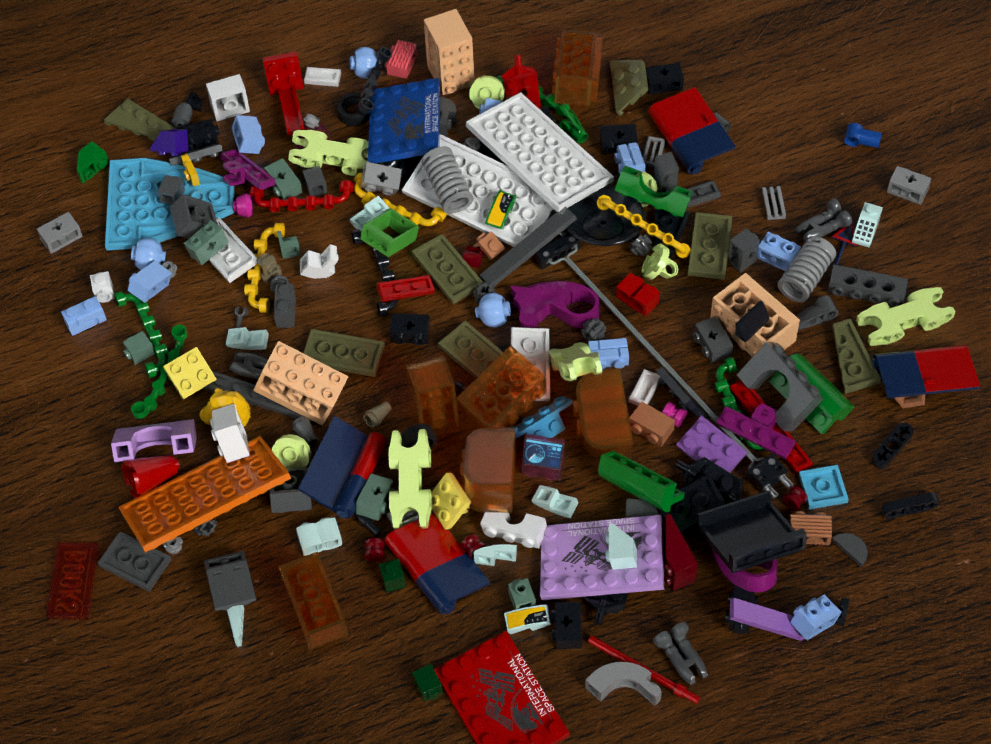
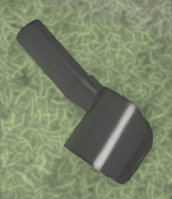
[235,306,249,328]

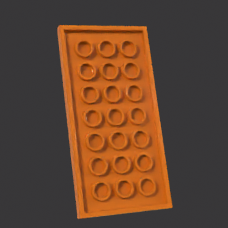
[118,436,291,553]

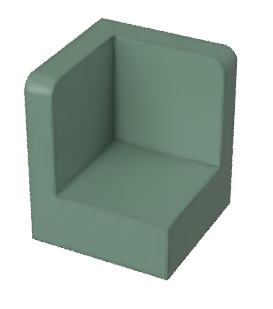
[277,231,301,259]

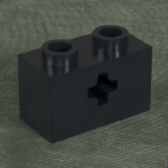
[646,63,684,95]
[600,124,638,154]
[389,313,430,345]
[551,602,582,649]

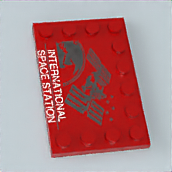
[434,631,570,744]

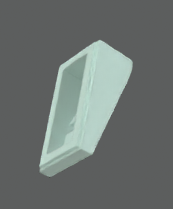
[227,605,244,647]

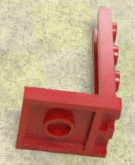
[262,51,305,136]

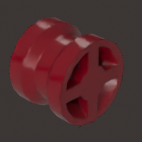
[782,486,808,511]
[461,534,486,559]
[364,538,385,562]

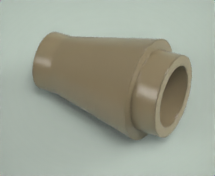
[363,401,392,428]

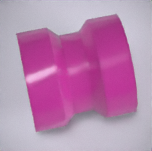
[662,402,687,428]

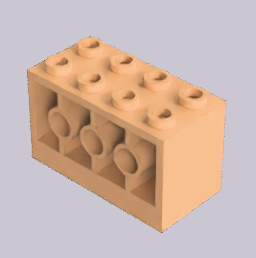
[424,9,475,95]
[710,273,800,357]
[253,341,348,426]

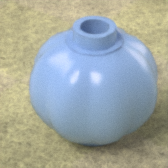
[350,47,382,79]
[131,237,166,270]
[475,293,511,328]

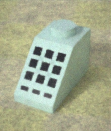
[852,202,883,248]

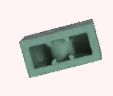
[264,158,302,199]
[184,220,229,265]
[356,474,395,521]

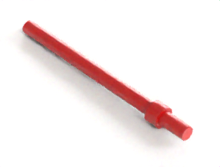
[588,635,701,705]

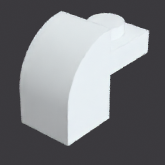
[300,244,338,279]

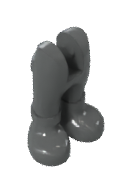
[795,198,852,243]
[230,353,269,380]
[653,622,708,686]

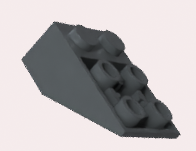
[204,551,256,611]

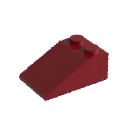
[664,514,698,591]

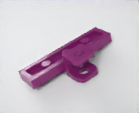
[221,149,275,190]
[716,404,796,460]

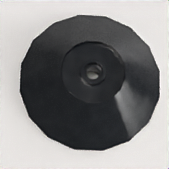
[566,186,645,246]

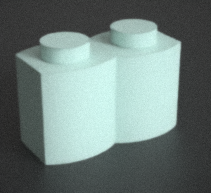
[296,517,342,556]

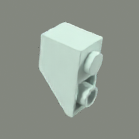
[606,524,637,570]

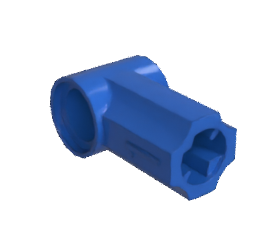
[844,123,882,148]

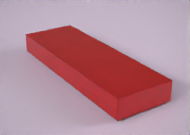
[376,275,435,302]

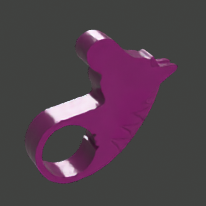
[510,281,600,328]
[712,548,777,592]

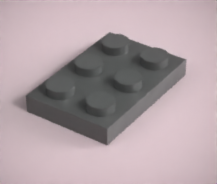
[97,532,172,592]

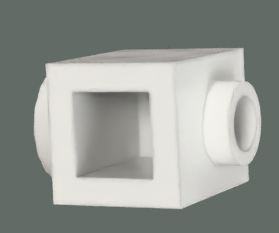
[90,271,115,303]

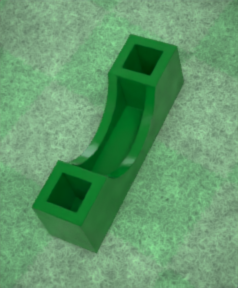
[615,165,693,217]

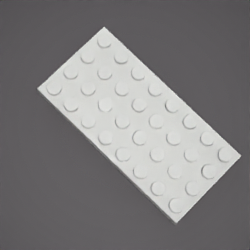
[466,93,614,212]
[402,134,554,247]

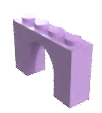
[111,419,197,462]

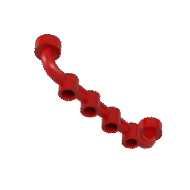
[250,180,354,212]

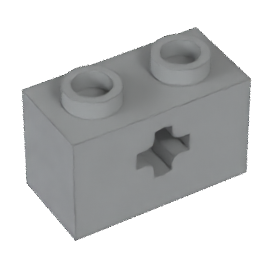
[360,162,402,196]
[887,166,932,205]
[37,212,83,254]

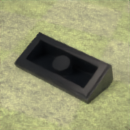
[735,301,769,342]

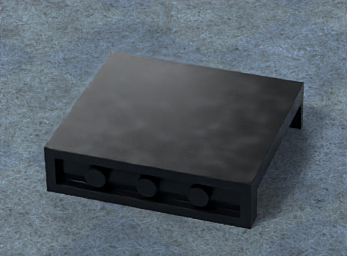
[697,490,807,573]

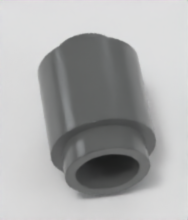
[172,103,193,129]

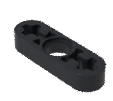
[872,423,914,469]
[881,492,940,519]

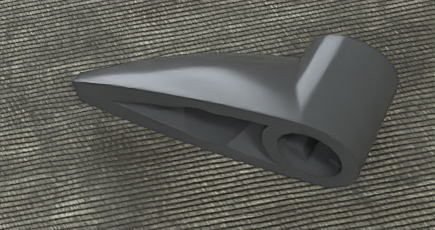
[796,295,839,330]

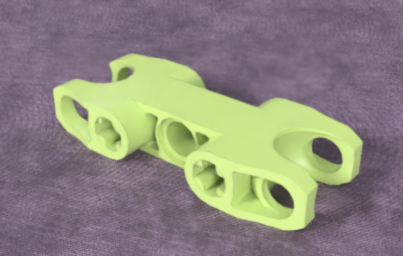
[288,130,369,176]
[856,287,956,346]
[549,342,602,381]
[389,429,432,530]

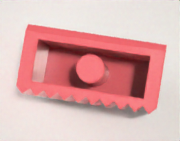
[385,40,418,79]

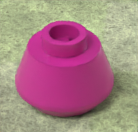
[233,193,253,218]

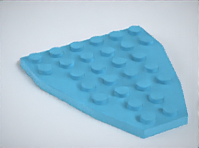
[105,158,235,250]

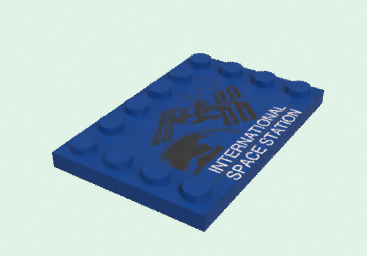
[368,78,440,163]

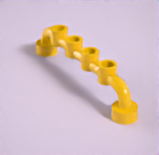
[354,173,447,226]
[597,195,690,259]
[244,223,285,313]

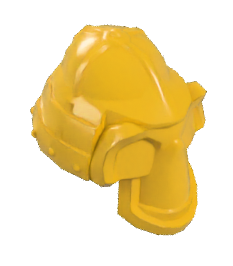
[200,388,251,426]

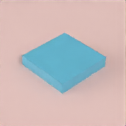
[798,465,849,510]

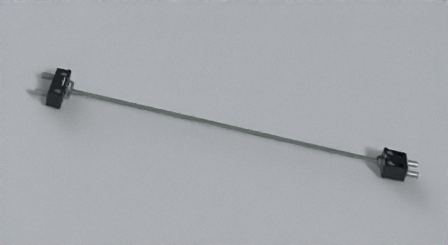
[535,230,793,499]

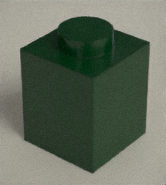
[379,559,406,593]
[412,664,443,702]

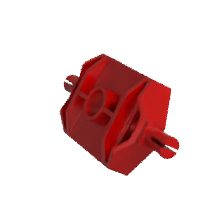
[501,55,541,109]

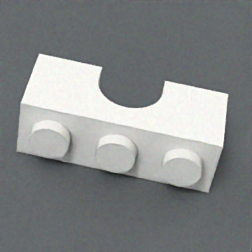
[480,503,547,549]

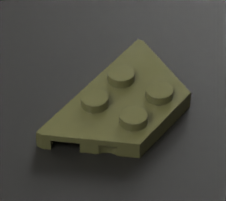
[610,60,648,116]

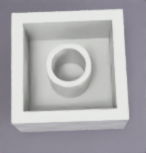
[206,74,250,121]
[210,404,250,463]

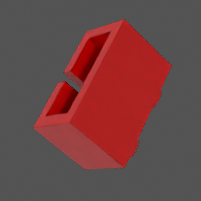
[616,273,660,317]

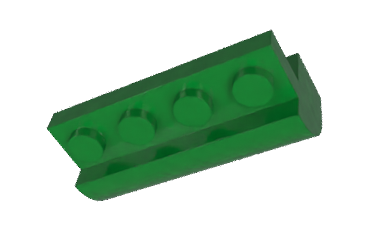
[769,354,855,434]
[598,450,685,512]

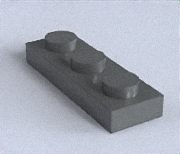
[168,142,223,166]

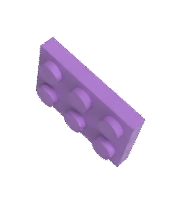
[676,416,747,473]

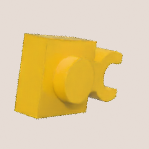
[181,154,200,187]

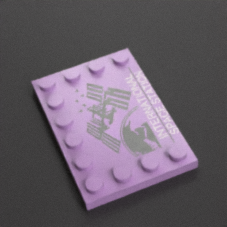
[540,515,664,600]

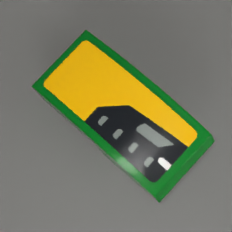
[485,190,517,230]

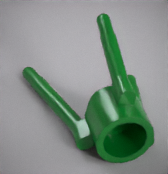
[562,105,588,144]

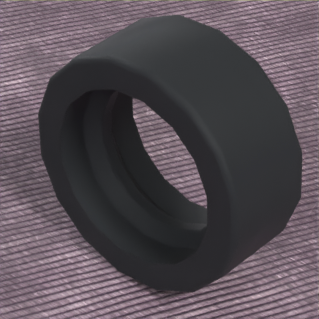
[337,92,370,126]
[401,423,437,449]

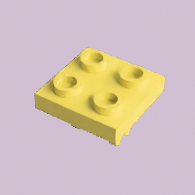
[163,347,217,400]
[431,473,472,530]

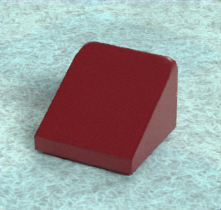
[463,246,484,268]

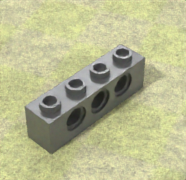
[828,264,908,307]

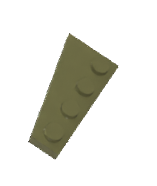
[104,98,176,141]
[832,319,881,394]

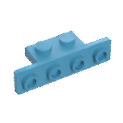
[501,396,573,442]

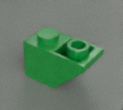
[77,141,109,184]

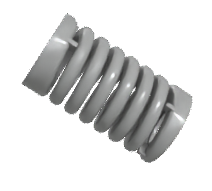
[421,146,474,214]
[778,236,836,302]

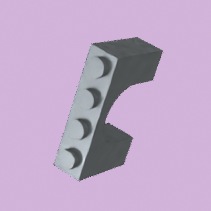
[737,342,823,431]

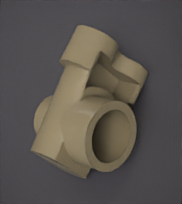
[258,253,282,283]

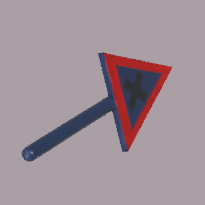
[831,224,858,265]

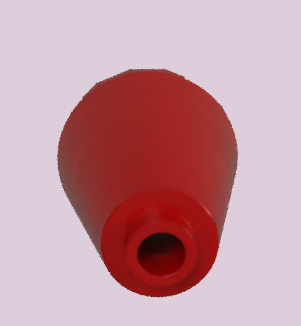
[122,455,180,498]

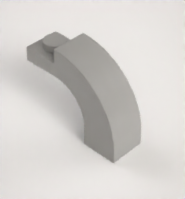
[585,662,662,706]

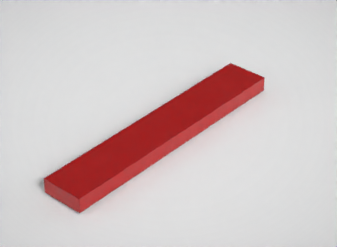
[729,380,813,475]

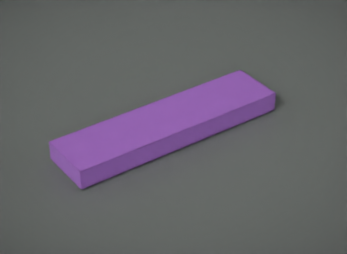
[730,598,805,641]

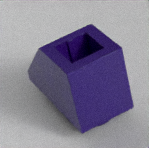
[150,129,188,156]

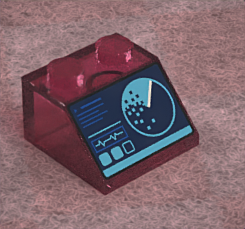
[522,434,565,480]

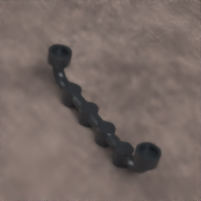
[356,47,392,116]
[351,229,398,317]

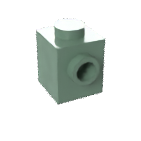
[123,331,155,365]
[508,578,536,610]

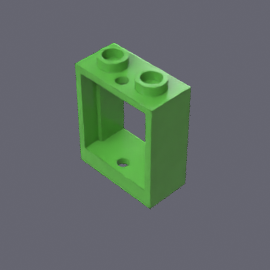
[361,208,419,257]

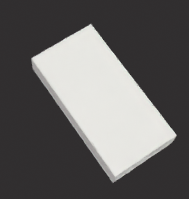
[304,67,341,87]
[628,369,661,406]

